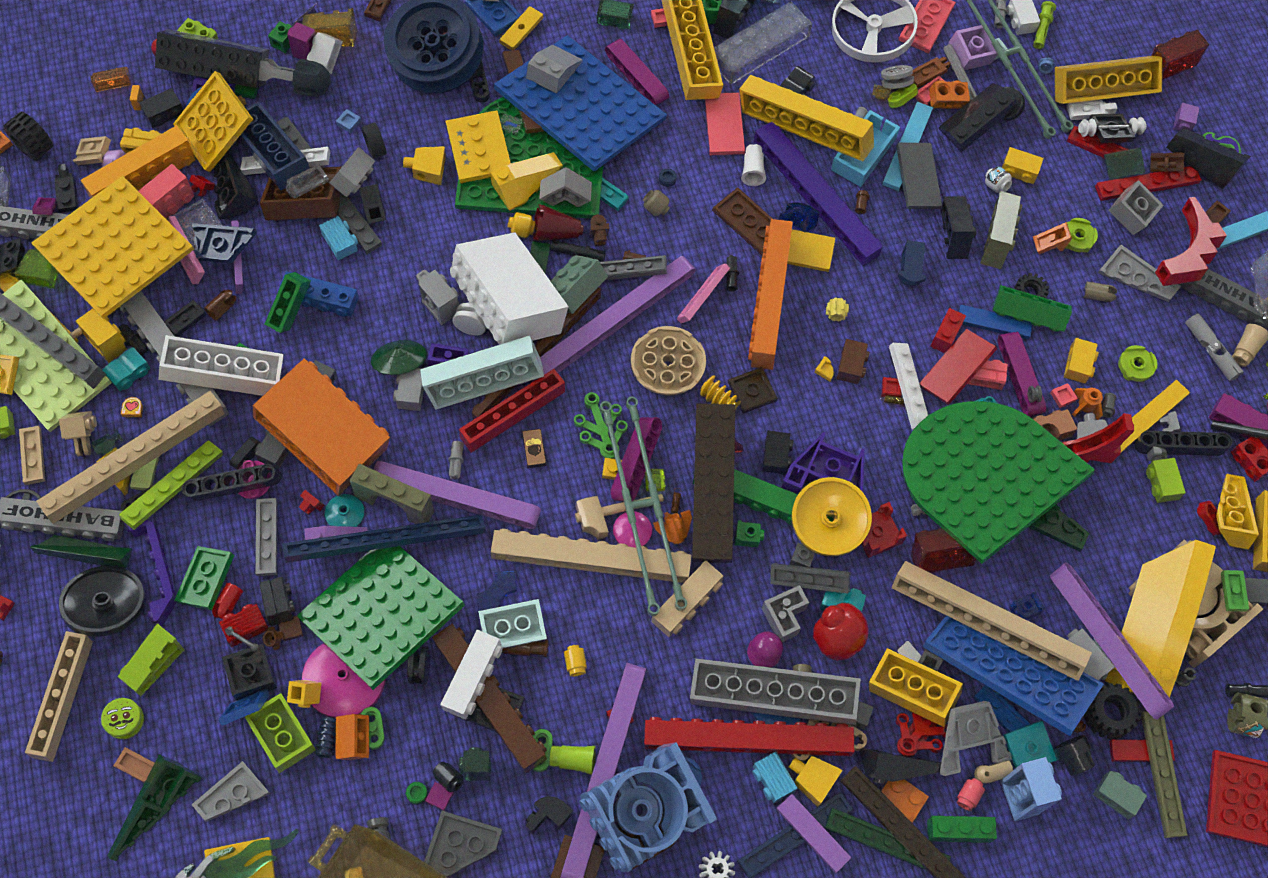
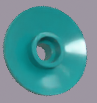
[325,494,364,527]

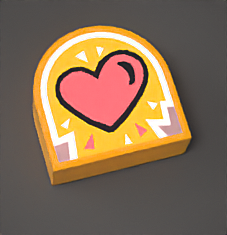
[121,397,143,417]

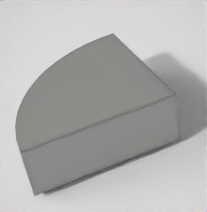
[1147,447,1167,461]

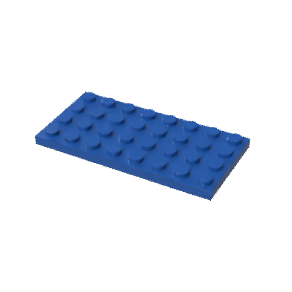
[923,615,1104,736]

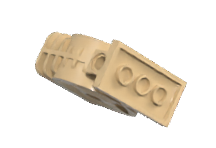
[1128,540,1263,668]

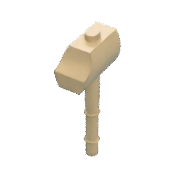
[575,494,664,540]

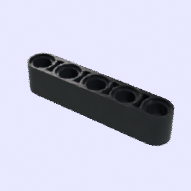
[1134,431,1232,456]
[182,464,282,501]

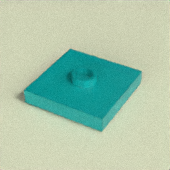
[1003,721,1057,768]

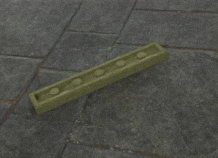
[1141,711,1188,838]

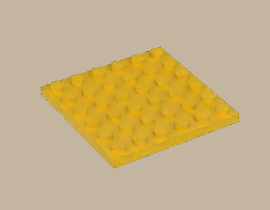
[31,175,194,319]

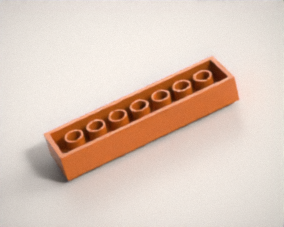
[748,219,793,370]

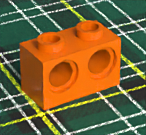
[929,80,970,109]

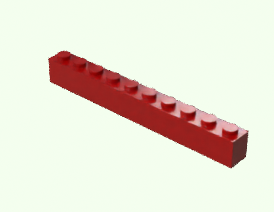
[644,717,854,757]

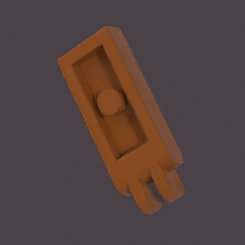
[912,57,951,88]

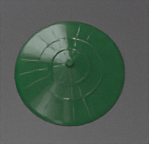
[371,340,427,375]

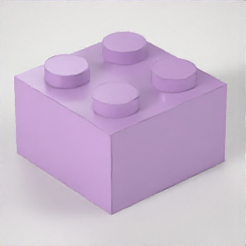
[949,25,998,70]

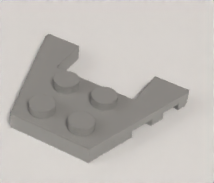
[940,701,1012,776]

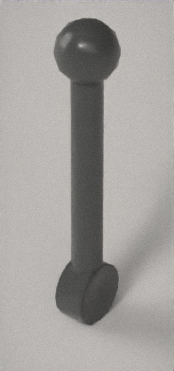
[225,626,259,652]

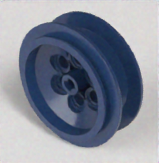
[384,0,484,94]

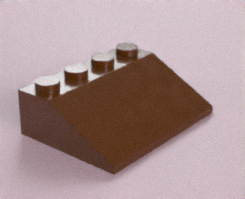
[260,167,341,221]

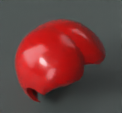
[813,603,869,661]

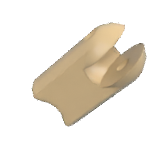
[974,760,1013,783]

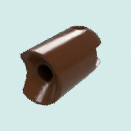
[204,289,237,321]

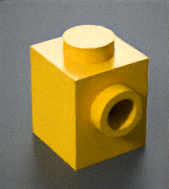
[287,680,321,708]

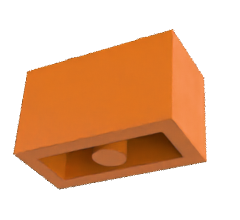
[336,714,369,760]

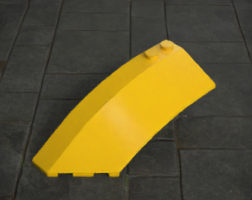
[1105,539,1216,698]

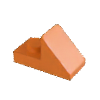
[1033,222,1072,254]

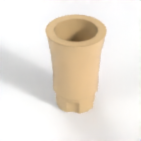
[1232,324,1268,367]

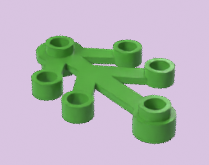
[574,392,628,459]

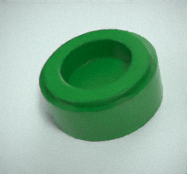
[406,782,428,804]

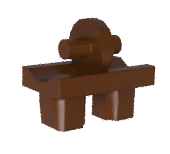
[1150,153,1184,172]
[589,214,610,246]

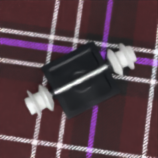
[1078,114,1146,143]

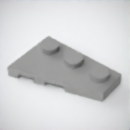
[192,761,270,822]

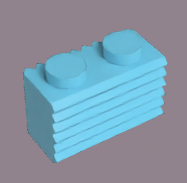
[319,216,359,260]
[752,752,798,803]

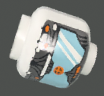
[985,167,1012,193]

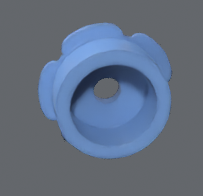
[1038,58,1055,74]

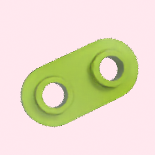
[888,83,918,108]

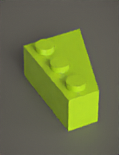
[118,623,184,697]

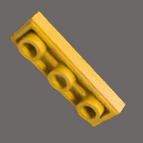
[499,6,543,50]

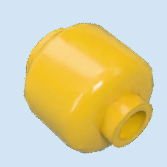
[507,212,535,238]

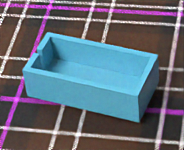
[831,110,900,187]

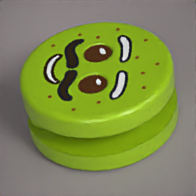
[101,698,144,739]

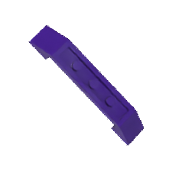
[124,520,177,626]

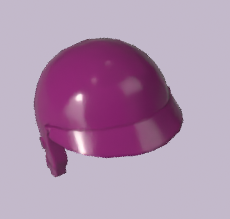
[747,631,783,668]

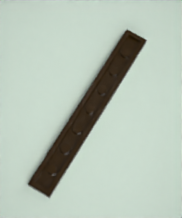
[840,765,966,878]

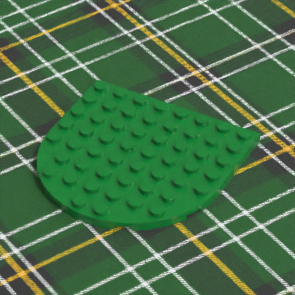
[455,97,604,219]
[902,401,1095,564]

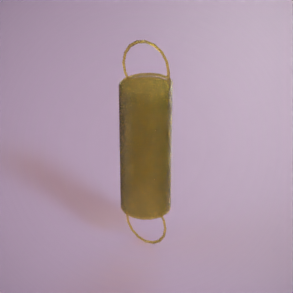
[879,395,905,405]

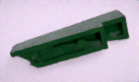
[30,535,133,568]

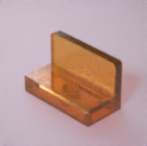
[90,66,131,92]

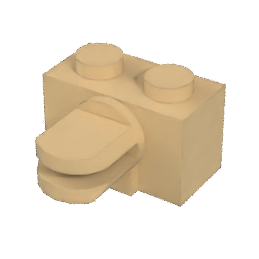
[59,411,97,457]

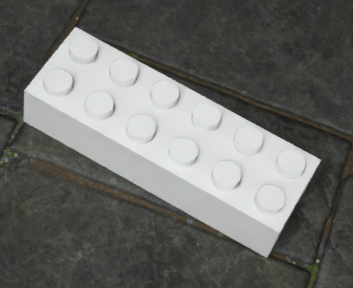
[158,335,283,396]

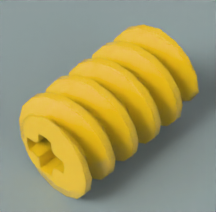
[700,375,741,410]

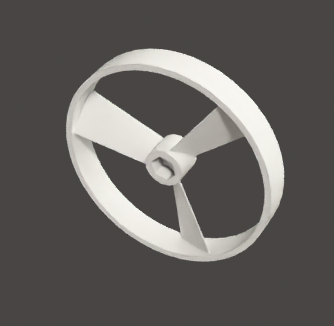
[832,0,918,62]

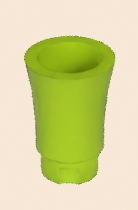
[549,745,596,775]

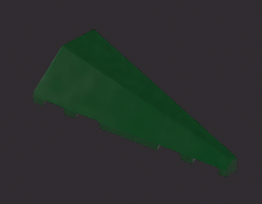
[107,754,202,861]

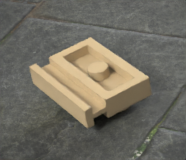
[73,136,111,165]

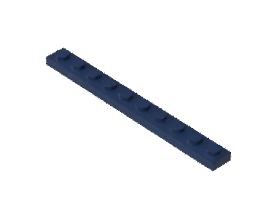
[282,514,486,563]

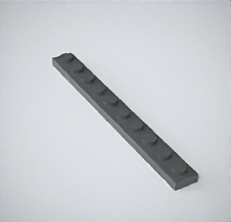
[276,116,382,254]

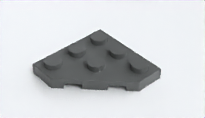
[420,811,503,878]

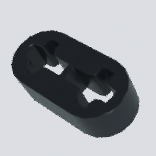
[230,437,260,470]

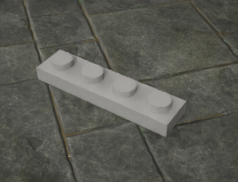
[255,498,277,576]

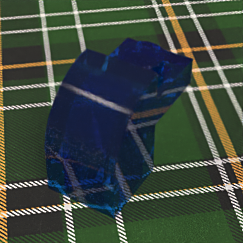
[778,202,820,232]

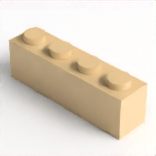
[651,560,723,637]

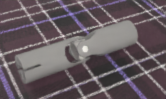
[1185,313,1244,382]

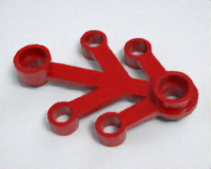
[896,711,948,757]

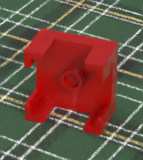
[861,502,907,558]

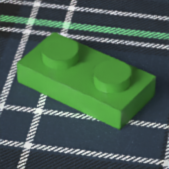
[1221,570,1249,612]

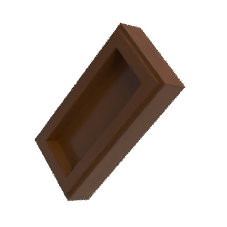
[1205,200,1231,224]

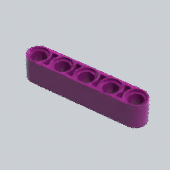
[605,39,669,106]
[998,331,1046,416]
[611,417,662,501]

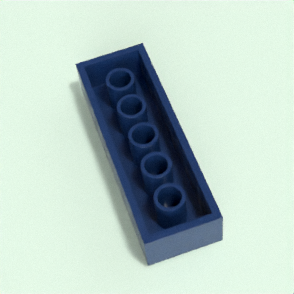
[238,102,312,190]

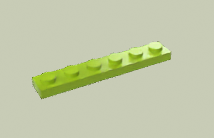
[119,440,223,530]

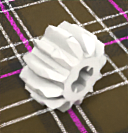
[699,851,735,878]

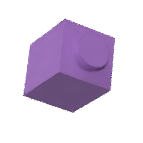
[1173,103,1199,131]

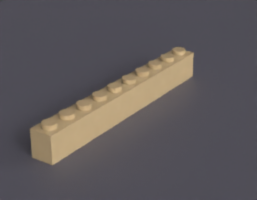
[36,391,225,524]
[491,529,691,583]
[892,561,1092,681]

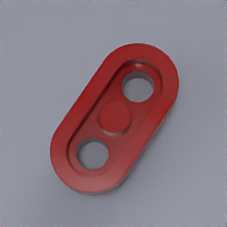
[1197,501,1221,536]

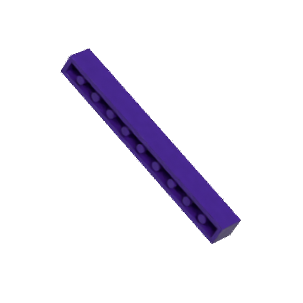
[754,122,883,266]

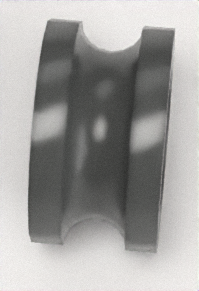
[1027,385,1042,403]

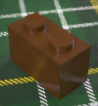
[836,339,870,384]

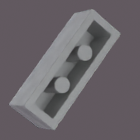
[329,147,375,197]

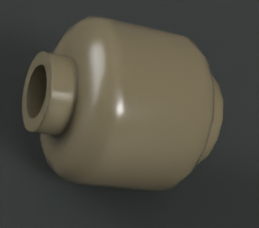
[643,190,670,216]

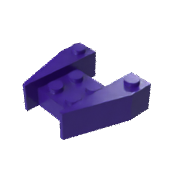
[781,432,865,494]

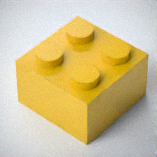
[76,308,127,363]

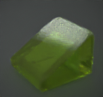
[645,469,665,491]

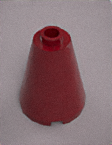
[532,204,584,241]

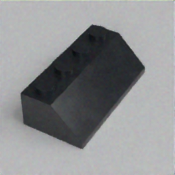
[938,83,1016,152]

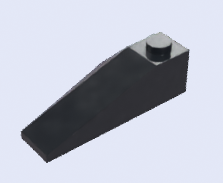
[214,151,257,220]
[860,748,941,784]

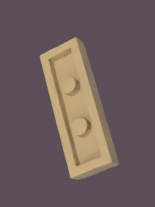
[19,426,45,485]

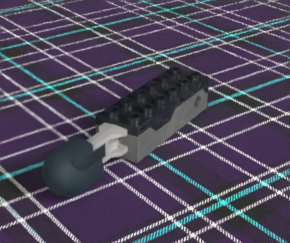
[151,29,331,97]

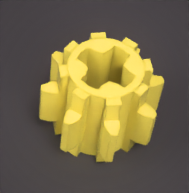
[826,298,849,321]

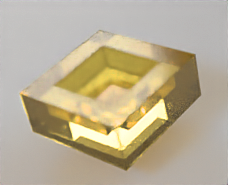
[872,84,891,99]

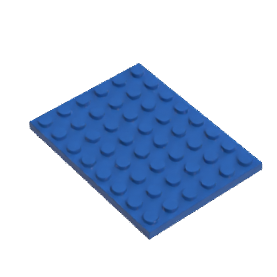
[494,35,667,171]

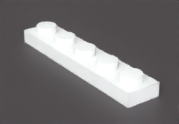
[240,147,330,175]
[889,343,928,430]

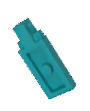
[600,178,629,211]

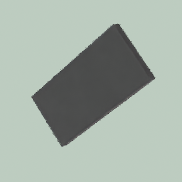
[896,142,942,209]

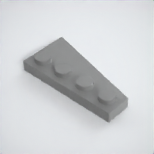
[1098,245,1181,302]

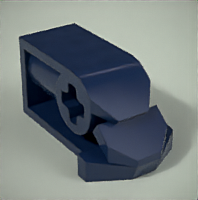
[898,240,927,286]

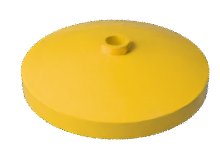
[792,477,872,556]

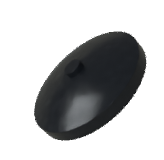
[59,566,145,637]

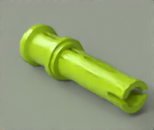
[1033,1,1056,49]

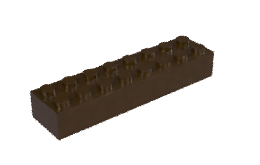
[692,403,736,563]

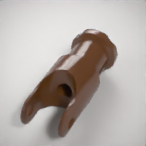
[502,640,549,657]

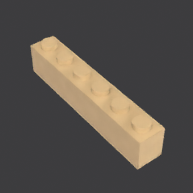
[25,631,93,762]

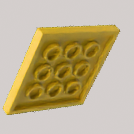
[173,71,253,172]

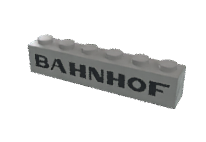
[0,206,68,239]
[0,497,124,541]

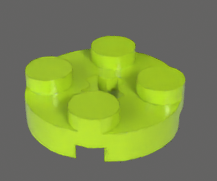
[1065,218,1098,252]
[1118,345,1157,382]

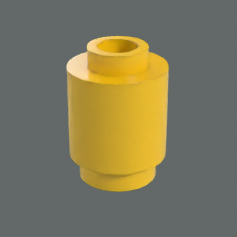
[564,645,587,677]

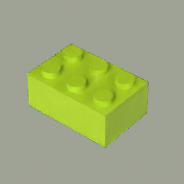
[245,693,316,774]

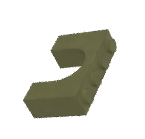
[350,464,434,524]

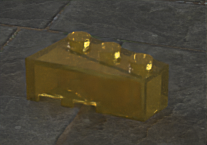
[302,8,357,47]

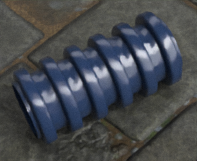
[314,717,336,758]

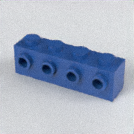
[278,271,359,317]

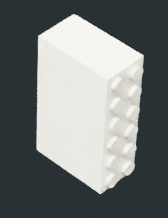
[450,233,569,345]

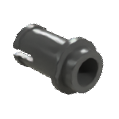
[1102,393,1117,418]
[1176,667,1197,687]

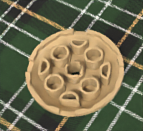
[631,326,706,395]

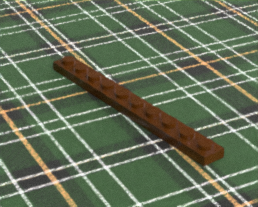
[472,287,601,420]

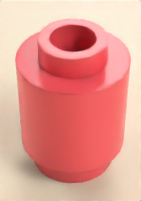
[957,778,985,811]

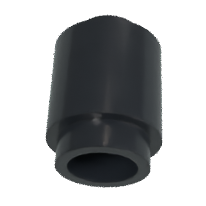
[433,762,464,792]

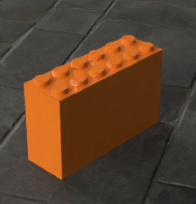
[253,358,390,496]

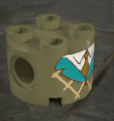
[1227,692,1268,738]

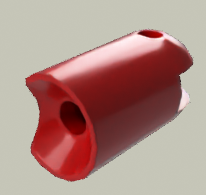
[212,583,243,619]

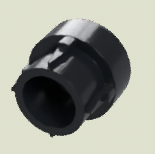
[1053,735,1095,776]

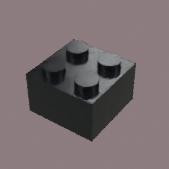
[222,644,277,701]

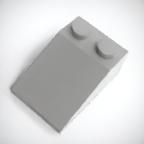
[526,45,583,93]

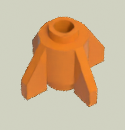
[1072,388,1103,420]
[653,510,692,544]

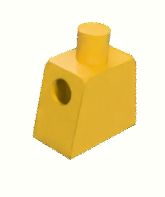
[403,146,446,185]
[788,756,843,807]

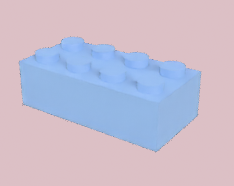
[1000,757,1062,821]

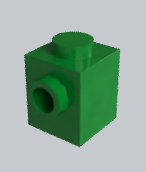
[268,21,292,53]

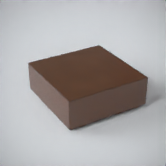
[279,615,304,641]

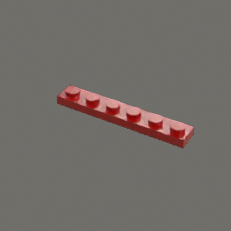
[1095,166,1201,201]

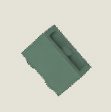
[1092,771,1147,820]

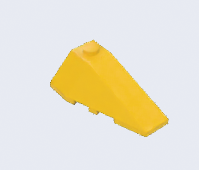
[491,152,563,211]
[1216,474,1259,549]

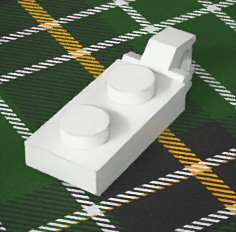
[1067,100,1117,120]

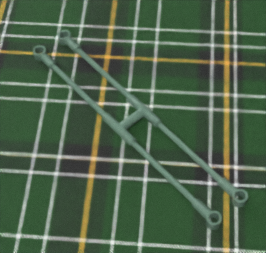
[966,0,1073,139]
[600,397,687,616]

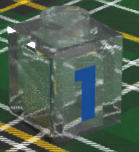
[500,114,523,136]

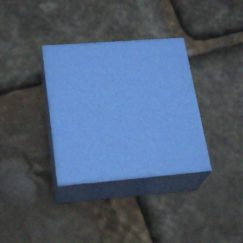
[336,109,361,133]

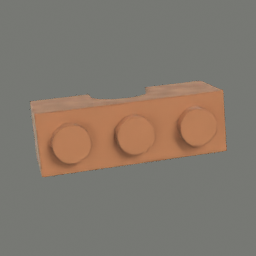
[1033,409,1077,440]

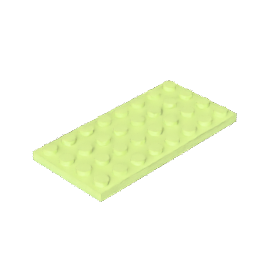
[0,280,112,432]

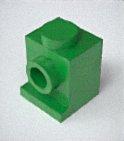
[735,520,764,548]

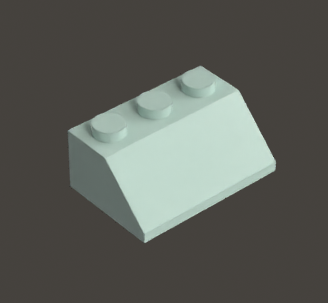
[478,599,547,648]

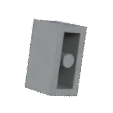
[393,368,424,411]

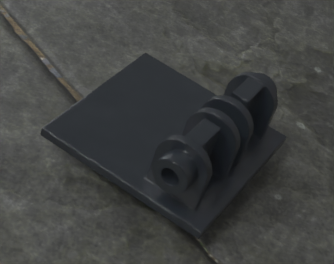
[0,237,25,277]

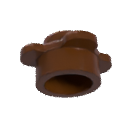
[263,626,284,650]

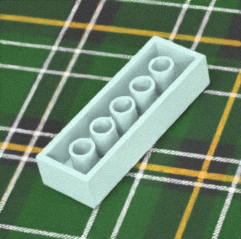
[420,336,544,410]

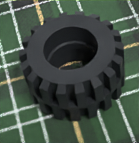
[3,111,53,161]
[1084,683,1142,739]

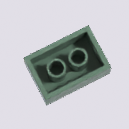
[550,255,608,314]

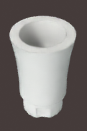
[741,144,766,186]

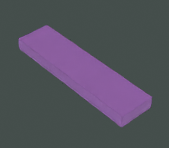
[231,221,243,294]
[776,794,851,873]

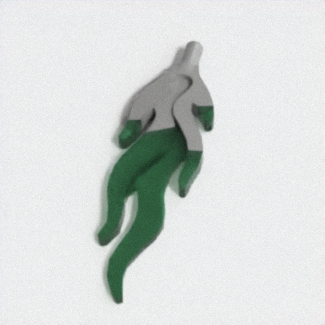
[175,828,299,878]

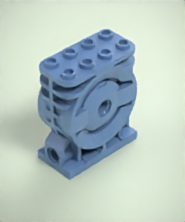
[579,742,717,872]

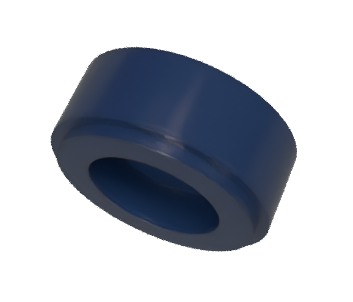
[659,168,677,187]

